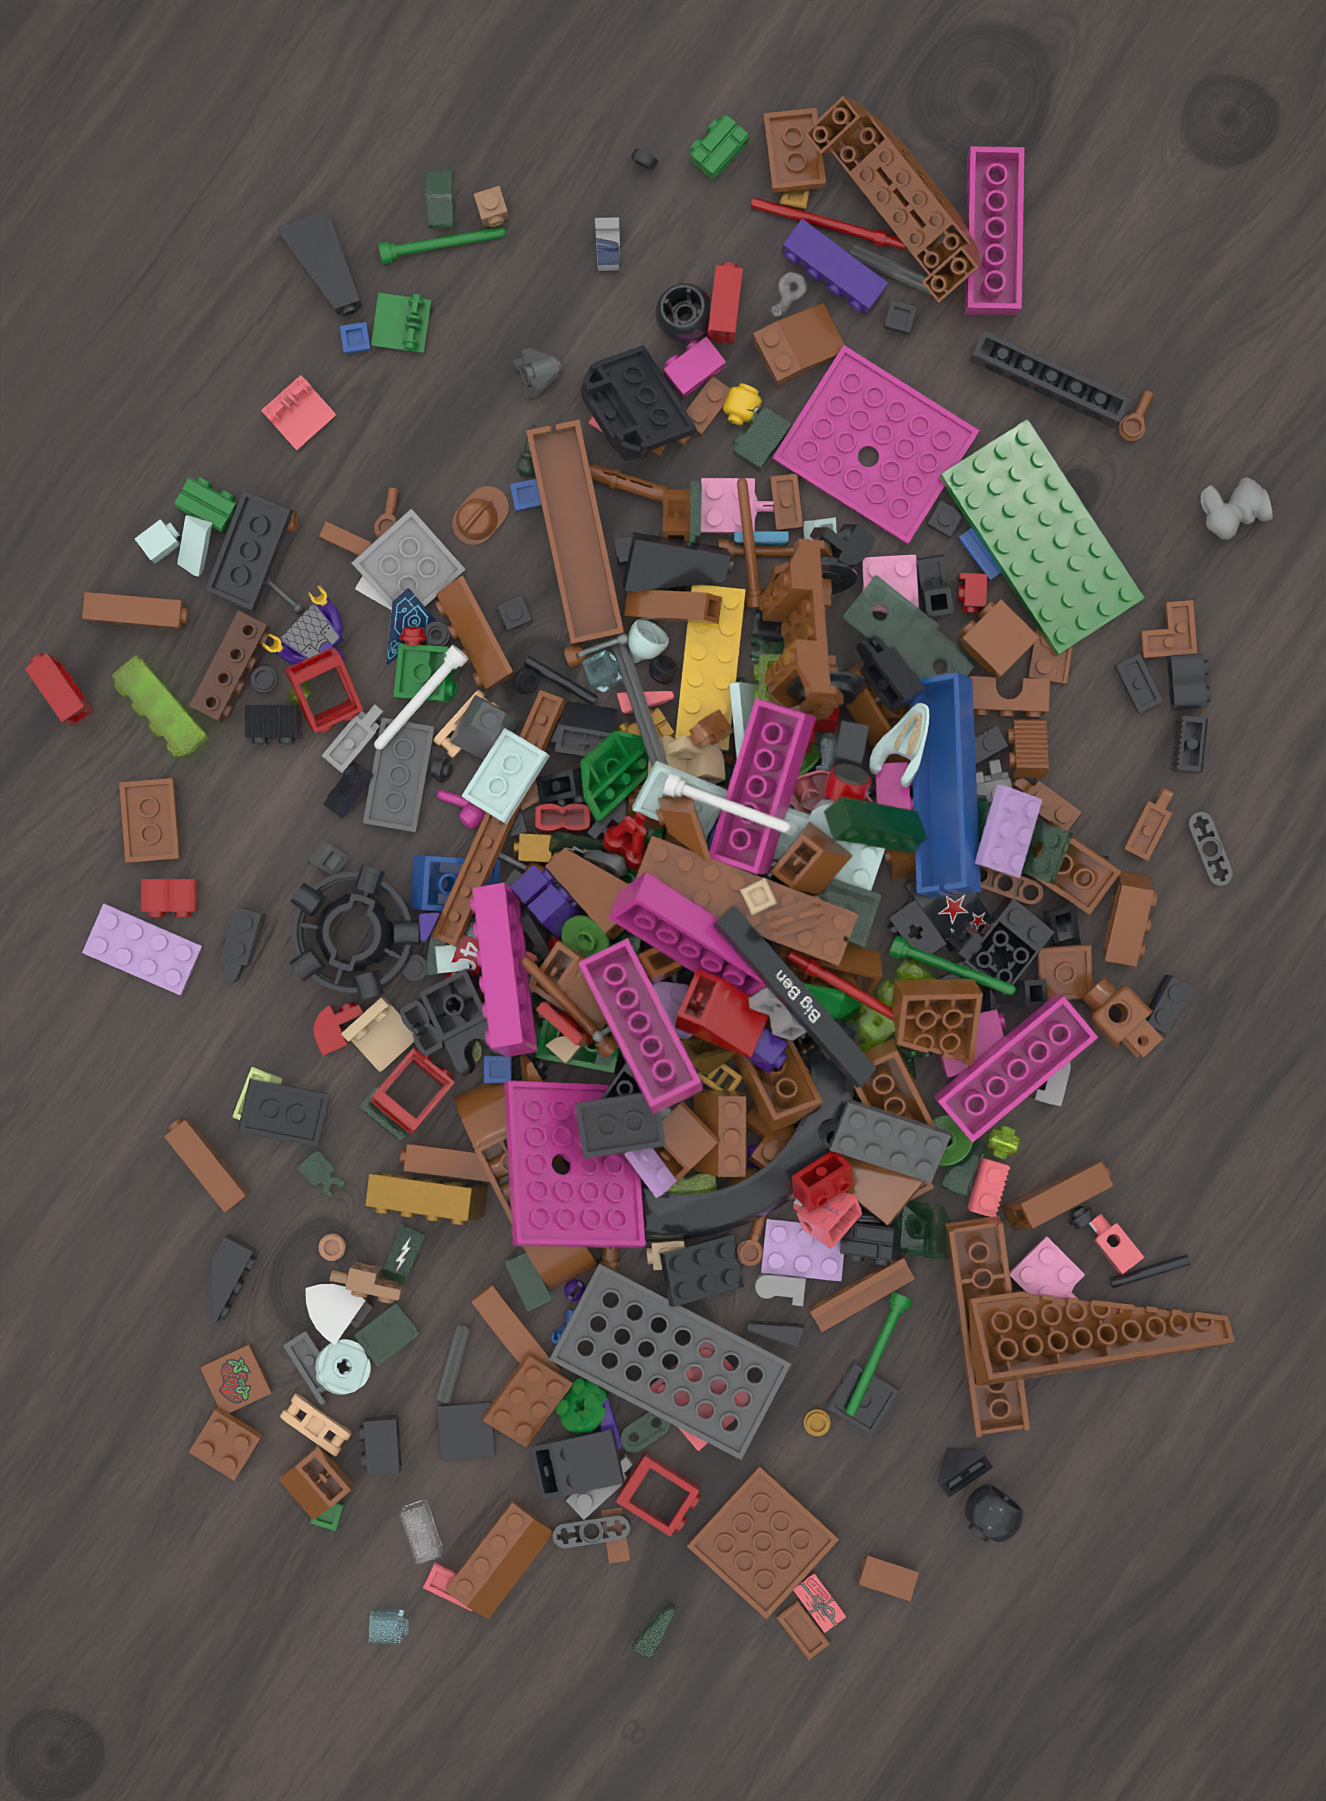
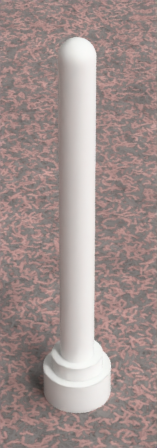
[374,645,469,750]
[664,773,791,833]

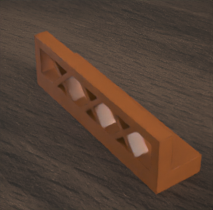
[808,1255,915,1332]

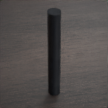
[524,656,598,705]
[1110,1254,1190,1288]

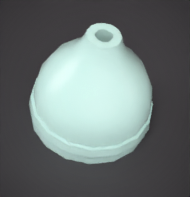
[628,619,669,664]

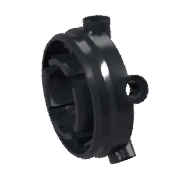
[290,864,421,1000]

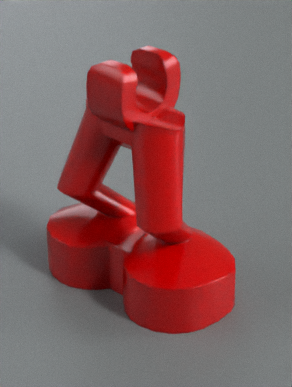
[603,812,648,870]

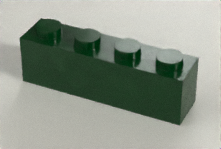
[823,797,928,853]

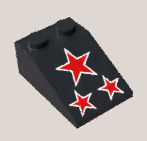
[904,878,990,952]

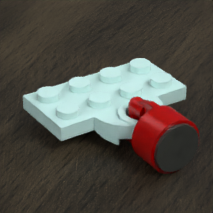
[773,764,885,891]

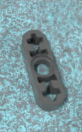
[1187,812,1233,886]
[553,1513,631,1548]

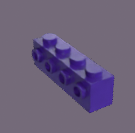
[782,219,888,314]

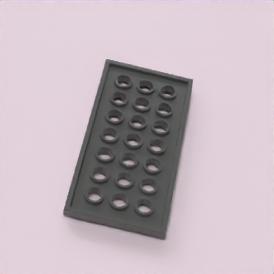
[549,1262,791,1460]

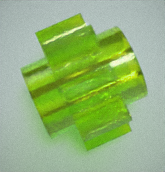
[988,1125,1020,1159]

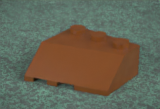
[892,979,983,1066]

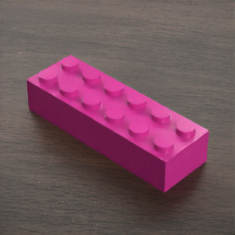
[964,146,1024,316]
[709,699,816,874]
[608,872,766,996]
[470,883,538,1057]
[578,939,703,1115]
[933,993,1098,1143]

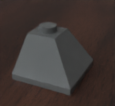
[449,695,521,760]

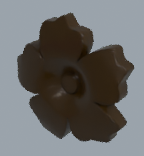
[793,1036,817,1055]

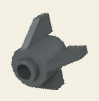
[513,348,562,399]

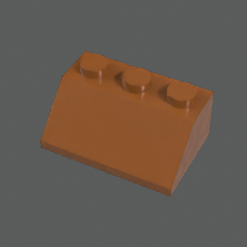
[693,1090,748,1177]

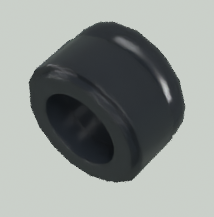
[649,655,678,684]

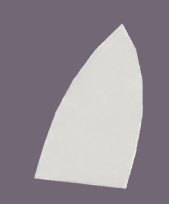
[306,1284,366,1345]

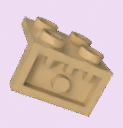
[341,997,414,1072]

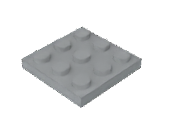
[351,509,466,608]

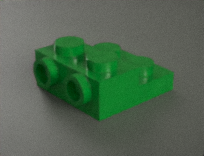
[394,644,460,703]

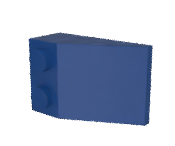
[410,854,500,911]

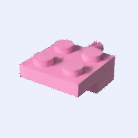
[701,478,773,535]
[862,555,919,630]
[1009,1236,1085,1298]

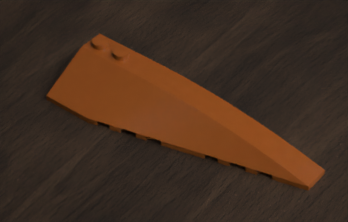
[969,1292,1235,1386]

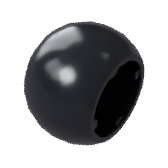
[655,283,712,343]
[964,1484,1023,1543]

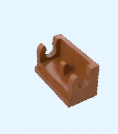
[856,1556,919,1602]

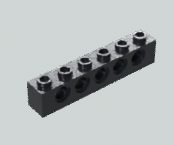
[969,330,1131,428]

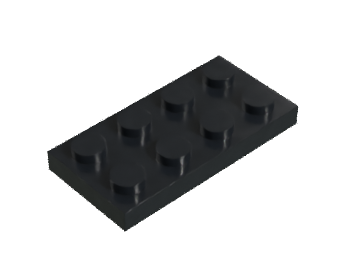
[205,490,294,611]

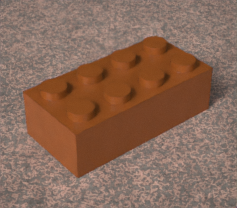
[854,1038,939,1128]

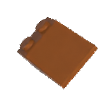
[752,303,845,388]
[1023,820,1122,915]

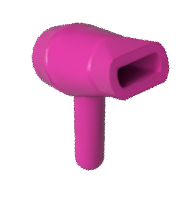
[437,790,486,830]

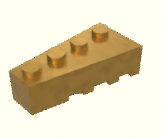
[365,1172,488,1225]

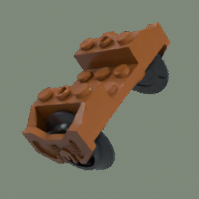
[759,539,866,721]

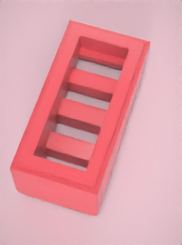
[617,691,674,716]

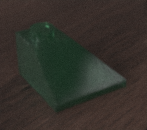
[895,1200,951,1259]

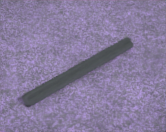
[609,635,668,768]

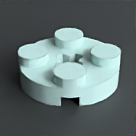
[315,1339,371,1395]

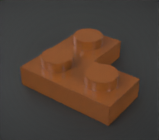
[1140,600,1197,659]
[748,1104,797,1169]

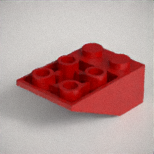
[675,969,769,1058]

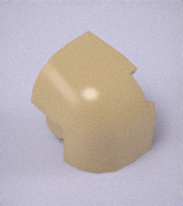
[648,735,725,784]

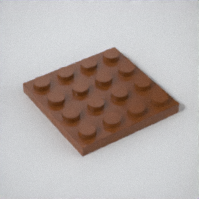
[687,1465,839,1620]

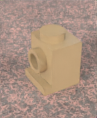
[647,1240,684,1270]

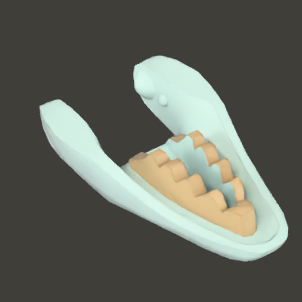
[870,703,930,787]

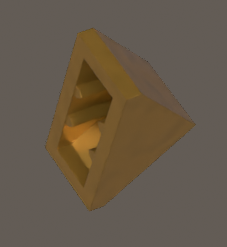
[680,1037,737,1076]

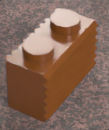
[1007,719,1049,779]

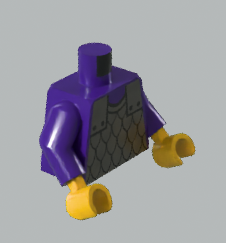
[262,586,347,665]

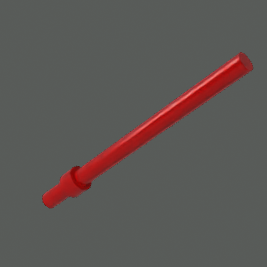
[750,197,906,250]
[786,949,894,1021]

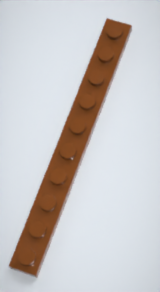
[432,690,567,948]

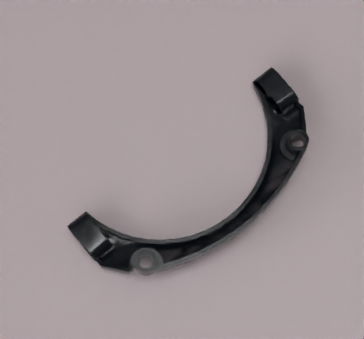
[564,1045,856,1241]

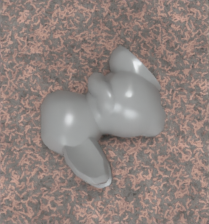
[1201,477,1273,540]

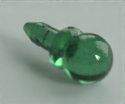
[516,425,536,477]

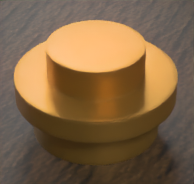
[804,1409,831,1436]

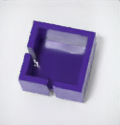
[510,865,582,940]

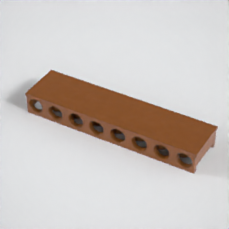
[946,1216,1030,1438]

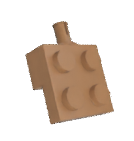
[330,1262,406,1303]

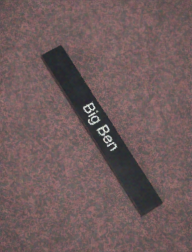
[713,905,877,1088]

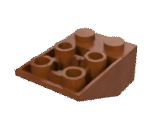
[528,941,607,1031]

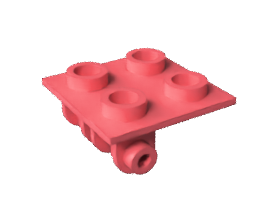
[261,375,336,450]

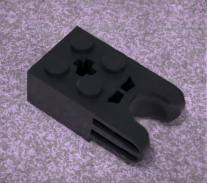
[419,969,503,1076]

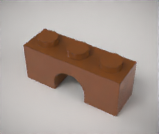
[969,676,1050,718]

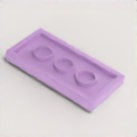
[82,904,203,995]

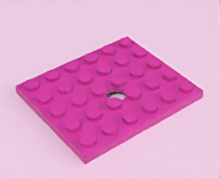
[772,345,980,545]
[504,1081,645,1248]

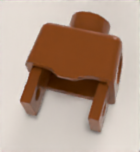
[1081,977,1163,1058]

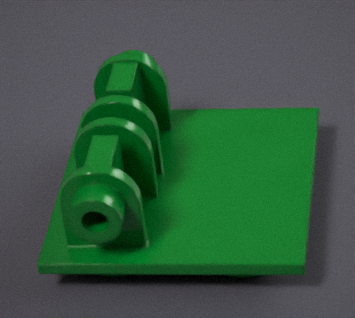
[371,293,431,353]

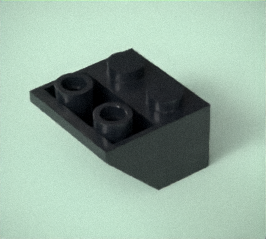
[555,701,618,758]

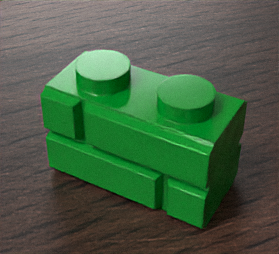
[689,114,749,181]
[174,477,238,534]

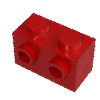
[791,1151,853,1213]

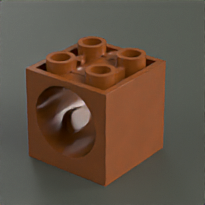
[957,599,1040,680]

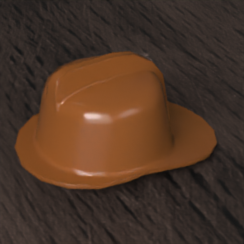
[452,486,509,545]

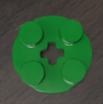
[556,1378,607,1435]

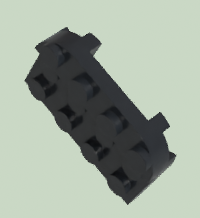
[580,345,697,461]

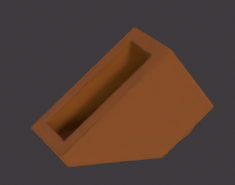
[638,948,685,983]

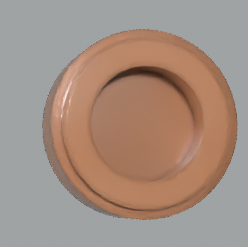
[318,1233,346,1261]

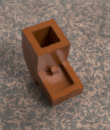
[663,489,690,542]

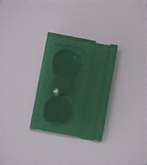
[354,1302,421,1367]

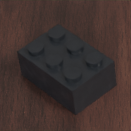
[575,1092,666,1159]

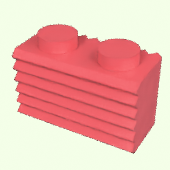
[967,1157,1010,1217]

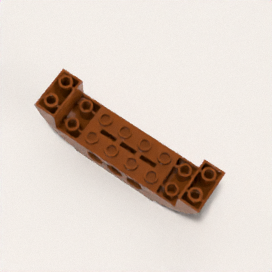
[804,96,980,303]
[454,1083,598,1289]

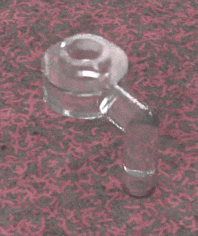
[771,273,807,316]

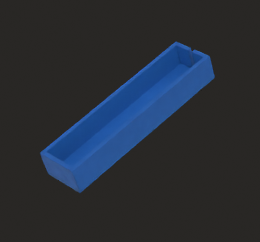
[910,672,981,898]

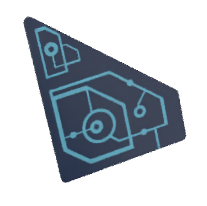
[386,588,436,664]

